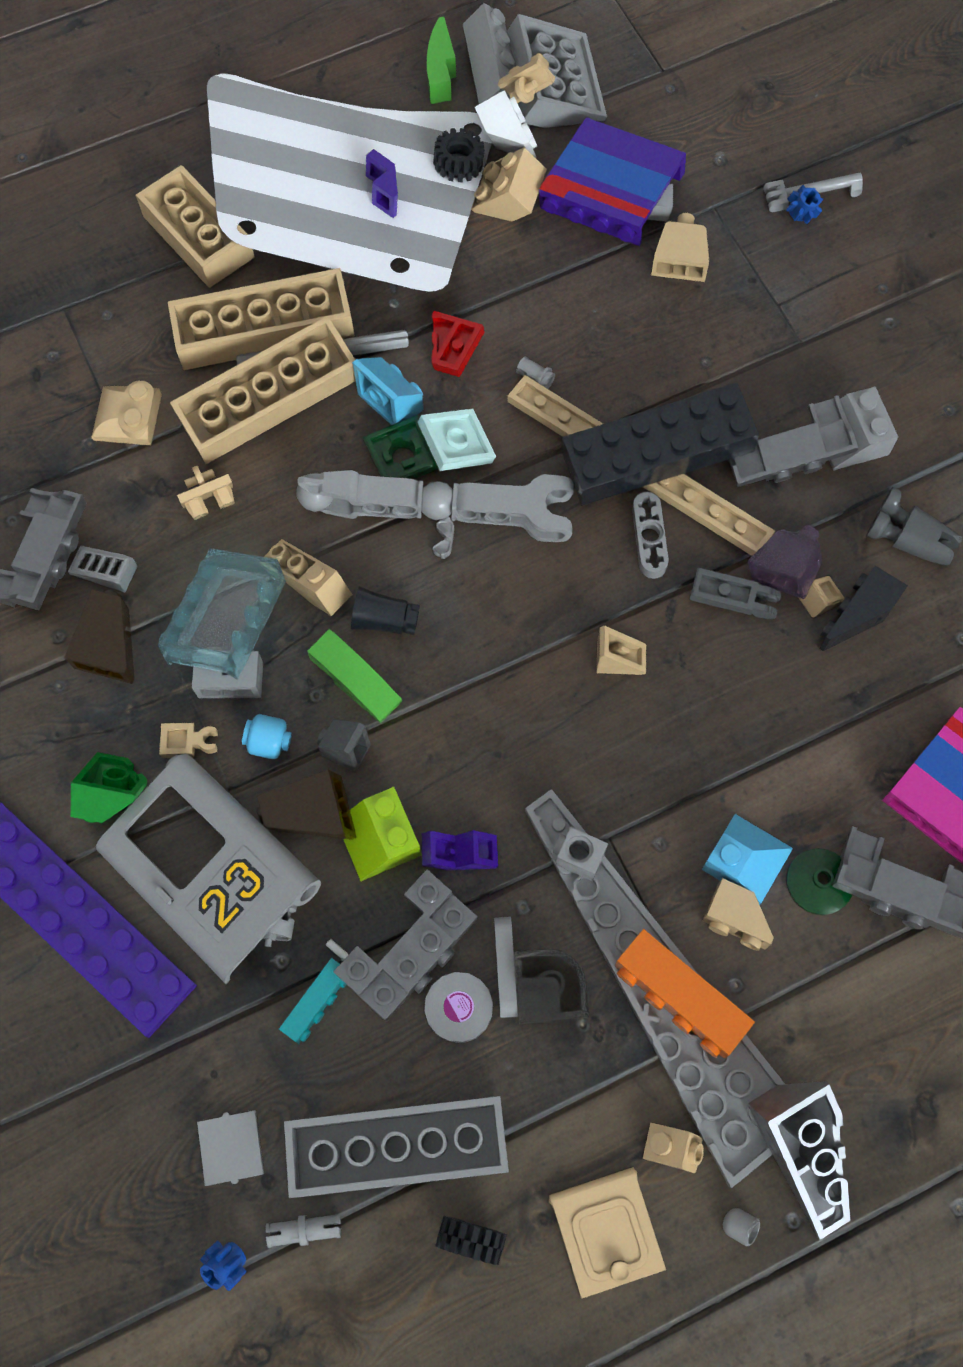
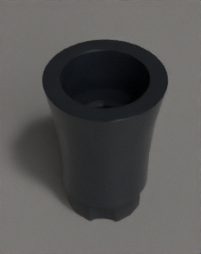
[351,586,420,635]

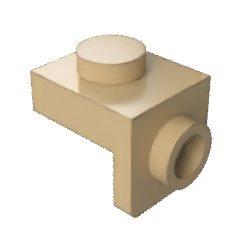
[643,1123,704,1173]

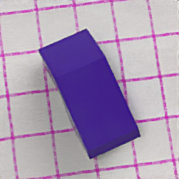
[366,149,398,218]
[421,830,498,870]

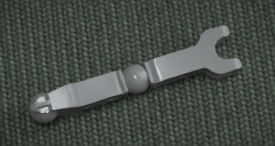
[296,470,574,542]

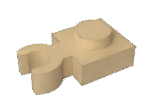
[159,723,218,758]

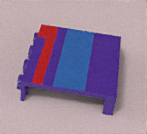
[539,117,686,246]

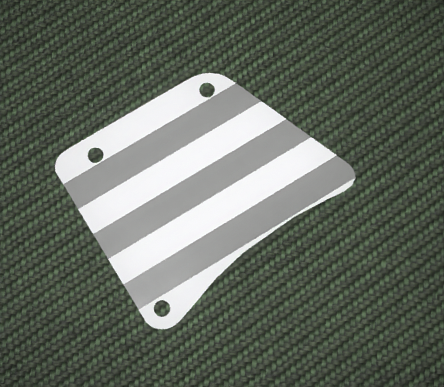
[207,74,492,292]

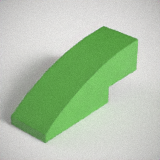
[427,16,456,104]
[307,629,402,723]

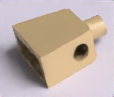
[651,213,709,282]

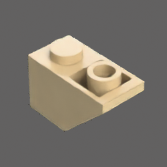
[703,878,774,951]

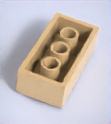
[136,165,255,288]

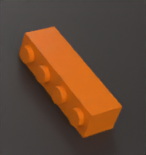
[614,929,755,1058]

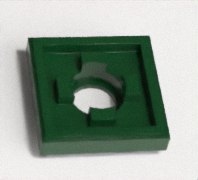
[363,415,439,479]

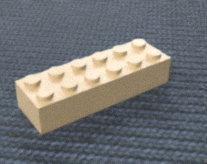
[168,268,355,370]
[170,316,356,464]

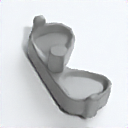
[432,516,454,559]

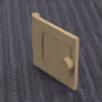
[549,1167,666,1299]

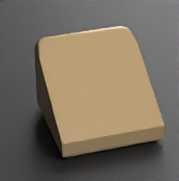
[797,576,845,617]

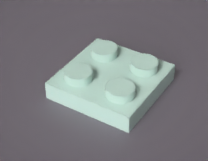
[417,409,496,471]

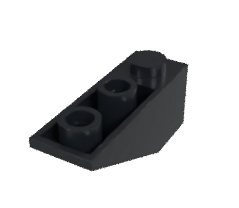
[819,566,908,651]

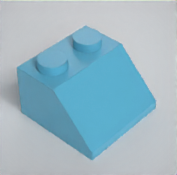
[352,357,424,425]

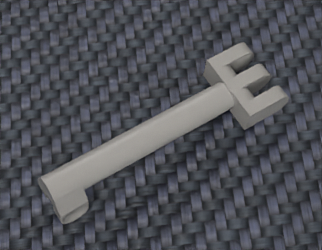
[763,172,863,212]

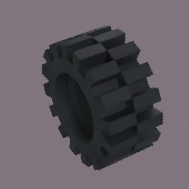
[433,128,485,182]
[435,1216,507,1265]

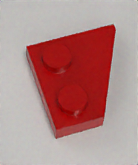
[432,311,485,377]

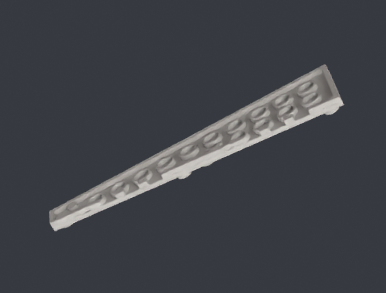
[525,789,786,1188]

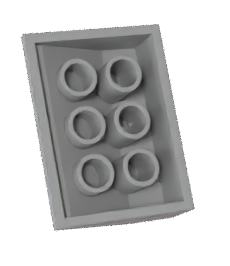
[507,14,607,128]

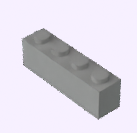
[463,3,515,104]

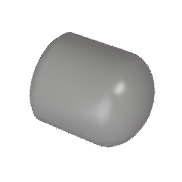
[723,1208,760,1246]

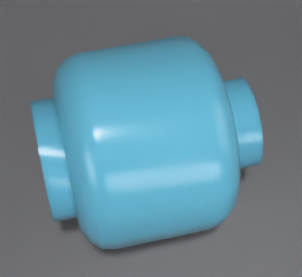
[242,714,292,759]

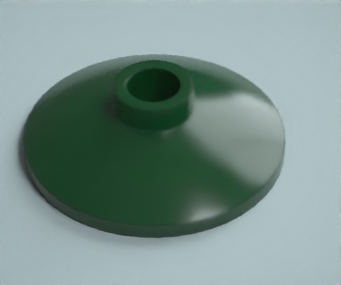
[786,848,852,915]

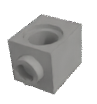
[553,827,608,881]

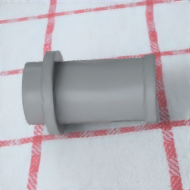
[516,356,555,389]

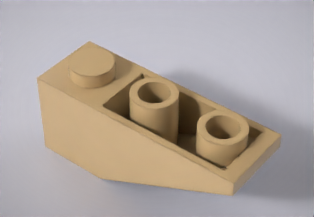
[261,539,353,616]

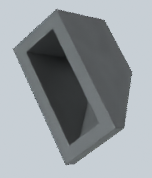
[317,719,371,773]

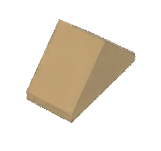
[597,626,646,675]

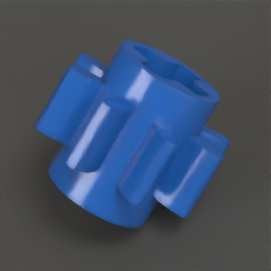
[786,185,823,224]
[200,1240,246,1291]

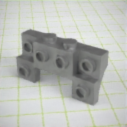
[728,395,858,487]
[0,488,87,610]
[832,826,963,939]
[334,870,478,1022]

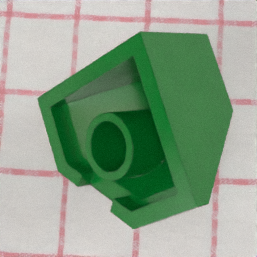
[71,752,147,823]

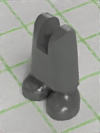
[866,487,962,565]

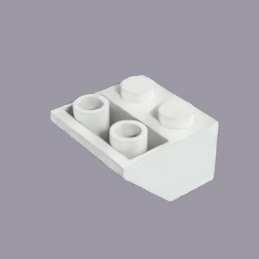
[475,90,537,158]

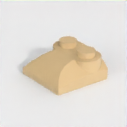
[92,381,162,446]

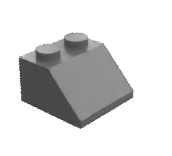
[811,386,898,471]

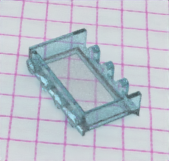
[158,548,286,680]

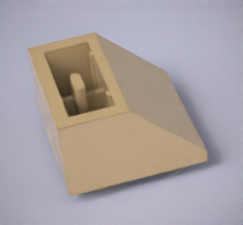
[471,147,547,221]

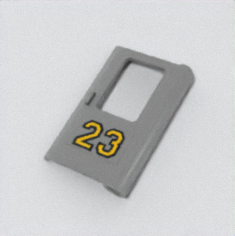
[96,753,321,984]

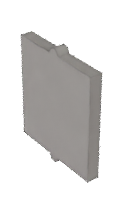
[197,1110,264,1186]

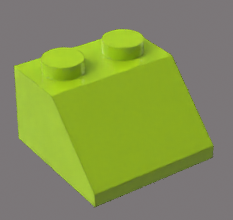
[343,787,422,881]

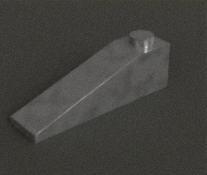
[748,1081,850,1240]

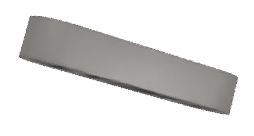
[632,492,669,579]
[494,916,518,1018]

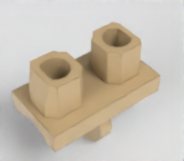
[498,53,555,104]
[177,466,235,520]

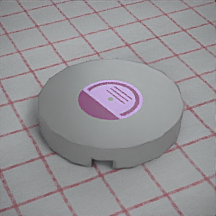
[424,972,493,1043]

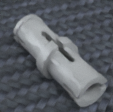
[266,1213,341,1248]

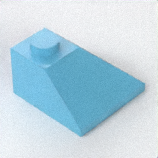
[702,814,793,905]

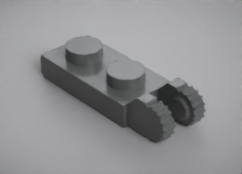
[689,568,781,620]

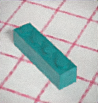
[279,958,346,1044]

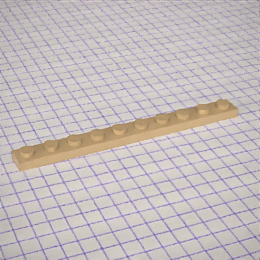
[508,375,775,559]

